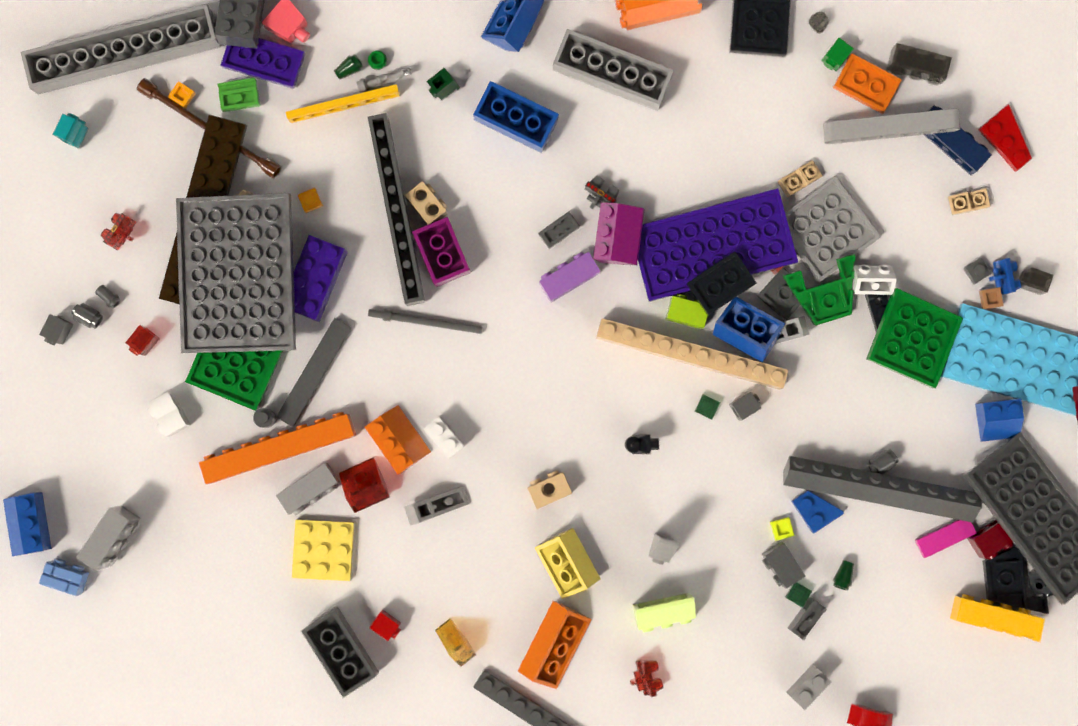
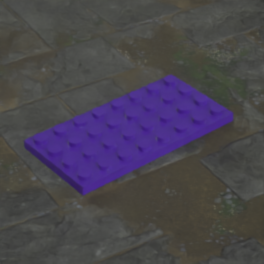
[638,188,798,302]

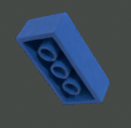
[473,81,559,153]

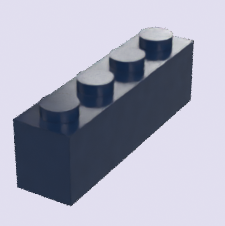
[925,105,992,175]

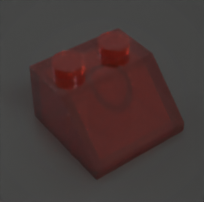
[339,457,390,513]

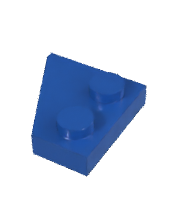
[791,491,845,534]

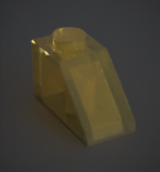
[435,618,476,667]

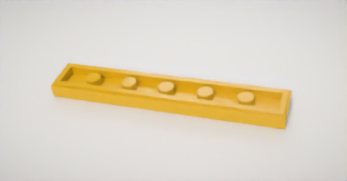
[286,84,400,123]

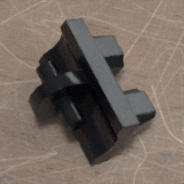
[625,434,659,454]

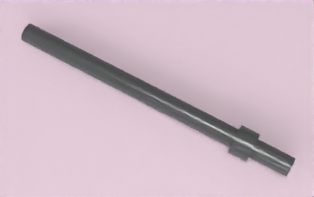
[368,309,482,334]

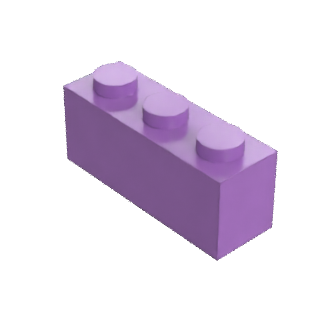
[539,252,600,303]

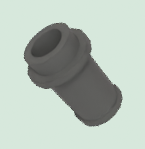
[95,285,121,308]

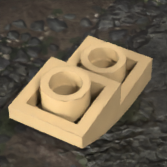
[778,160,822,198]
[948,188,990,215]

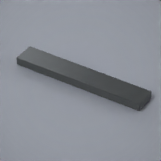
[276,318,351,427]

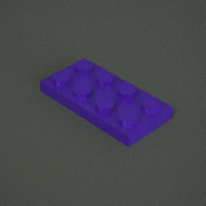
[220,38,305,89]

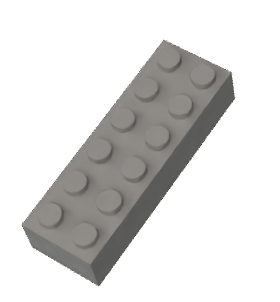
[553,29,674,111]

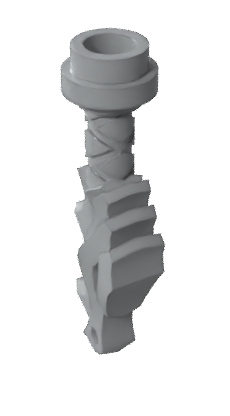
[357,67,412,93]

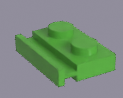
[217,78,260,112]

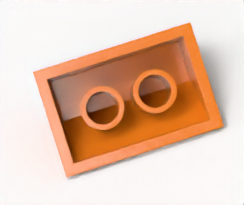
[365,405,431,475]

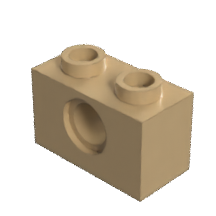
[527,470,572,509]

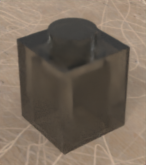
[1019,267,1053,295]

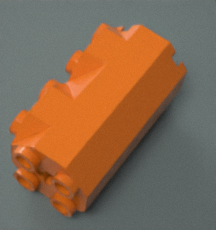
[615,0,702,30]

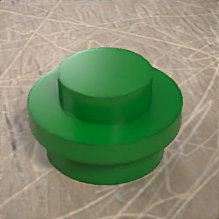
[368,51,387,70]

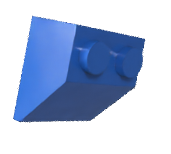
[975,399,1024,442]

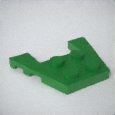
[783,254,856,326]

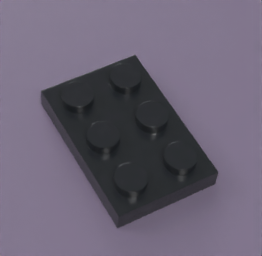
[686,252,757,316]

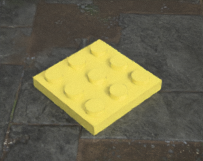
[292,519,354,581]

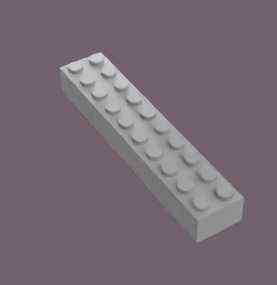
[21,4,221,95]

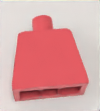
[261,0,310,44]

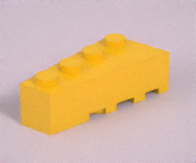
[950,594,1045,642]

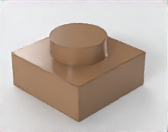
[979,287,1004,309]

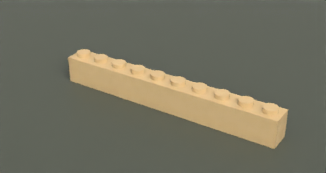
[596,318,788,390]

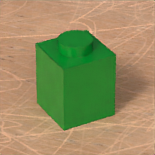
[821,38,854,71]

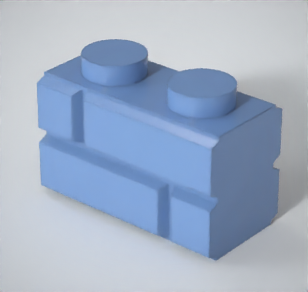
[39,558,89,596]

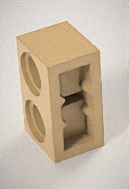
[405,181,448,225]

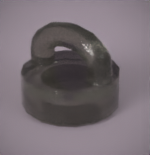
[809,12,829,34]

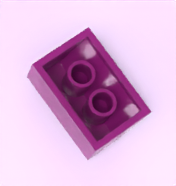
[593,203,645,266]

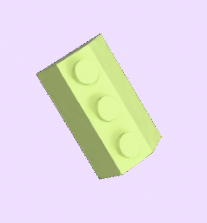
[633,593,696,632]

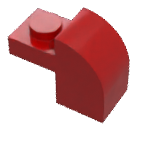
[847,704,893,726]

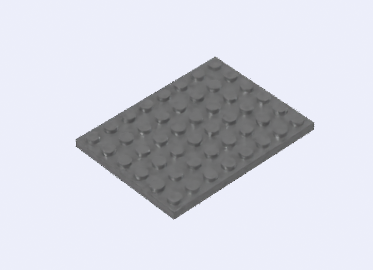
[176,193,296,353]

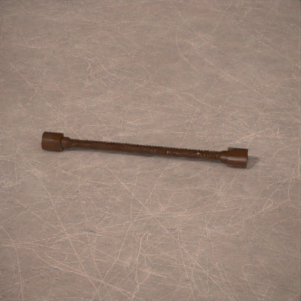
[137,78,281,179]

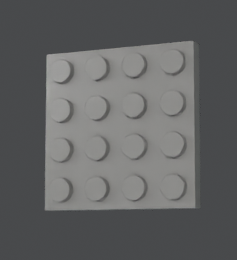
[785,177,881,283]

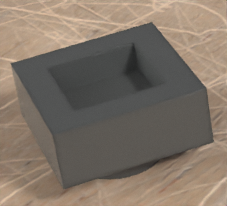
[963,258,992,284]

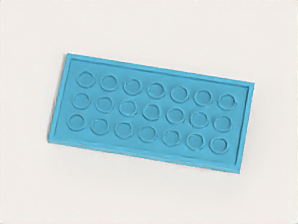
[941,303,1078,416]

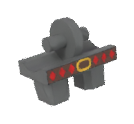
[584,175,619,209]

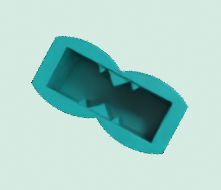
[52,112,89,149]

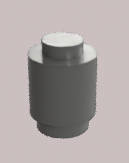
[72,303,103,329]
[253,408,276,428]
[868,449,899,474]

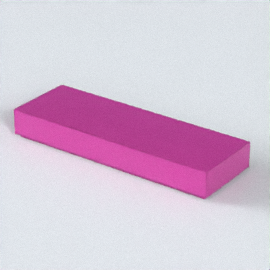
[915,520,977,558]

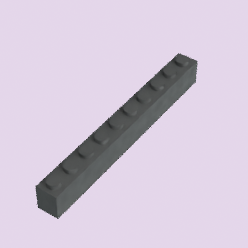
[368,113,426,306]
[783,456,982,522]

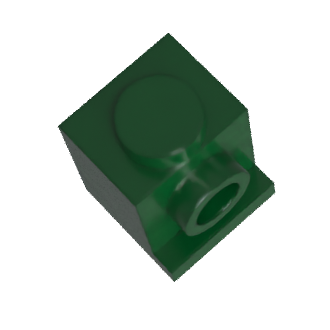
[426,67,460,101]

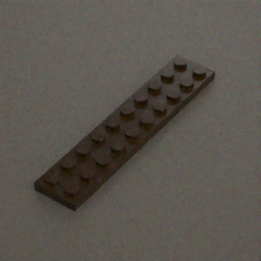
[159,114,247,304]

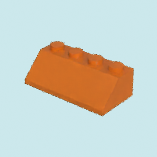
[518,601,592,689]

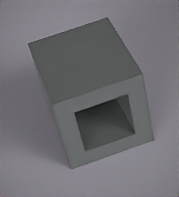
[39,314,73,346]
[729,392,761,421]

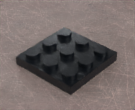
[729,0,791,57]

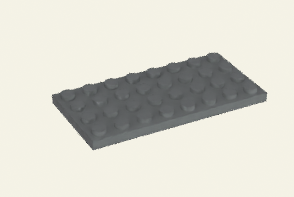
[963,432,1078,605]

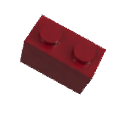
[967,520,1014,560]

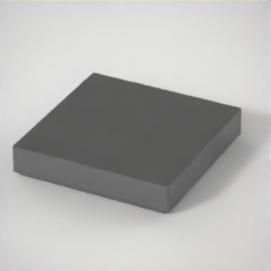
[757,267,807,321]

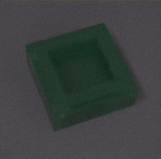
[694,394,720,420]
[785,582,812,608]

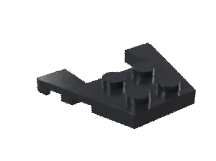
[982,546,1049,614]

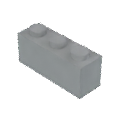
[276,463,340,515]

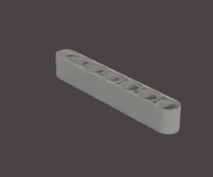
[823,109,960,144]

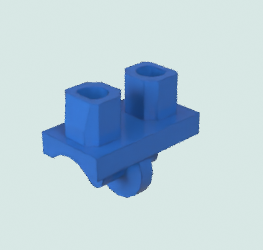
[989,258,1021,295]

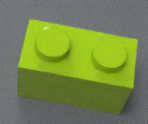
[665,294,707,329]

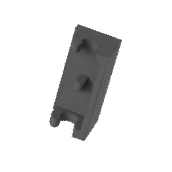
[787,597,827,640]

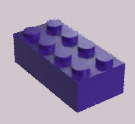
[294,235,348,322]

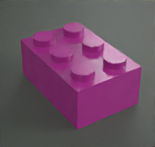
[412,217,471,287]

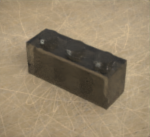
[886,43,952,85]

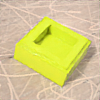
[770,517,795,541]

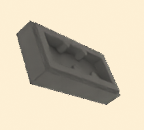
[538,211,580,249]

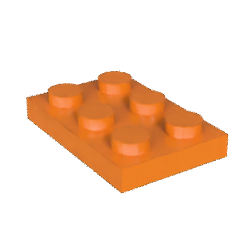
[833,53,902,114]

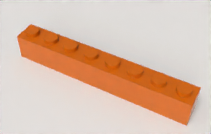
[199,412,356,485]

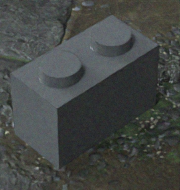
[762,542,805,589]

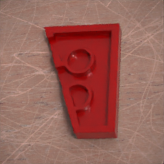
[978,104,1032,172]

